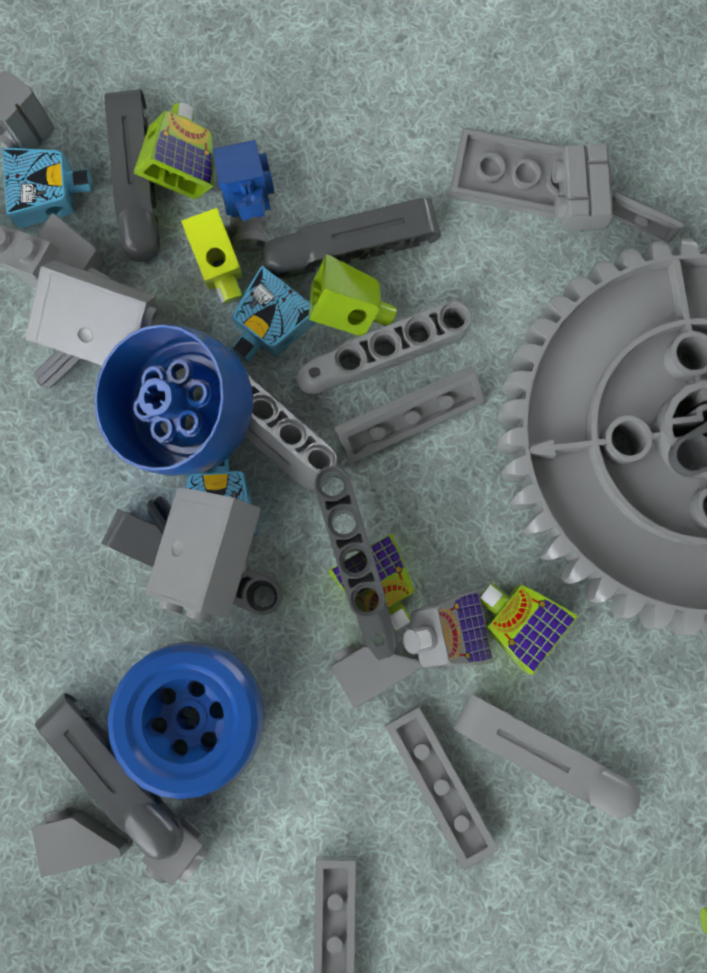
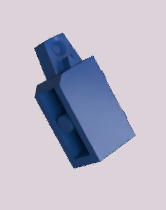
[213,140,275,221]

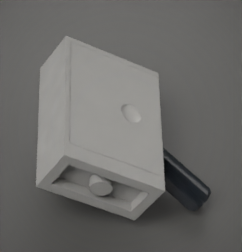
[25,260,158,388]
[145,487,261,623]

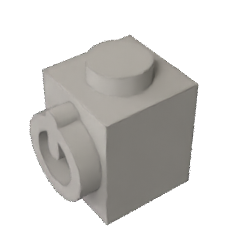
[141,813,209,886]

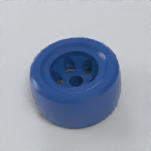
[94,324,253,476]
[108,641,265,799]

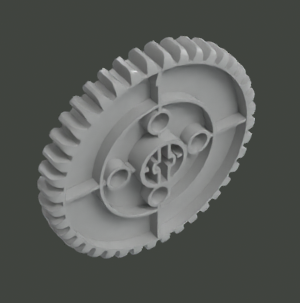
[496,238,707,636]

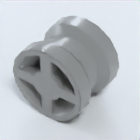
[230,215,268,252]

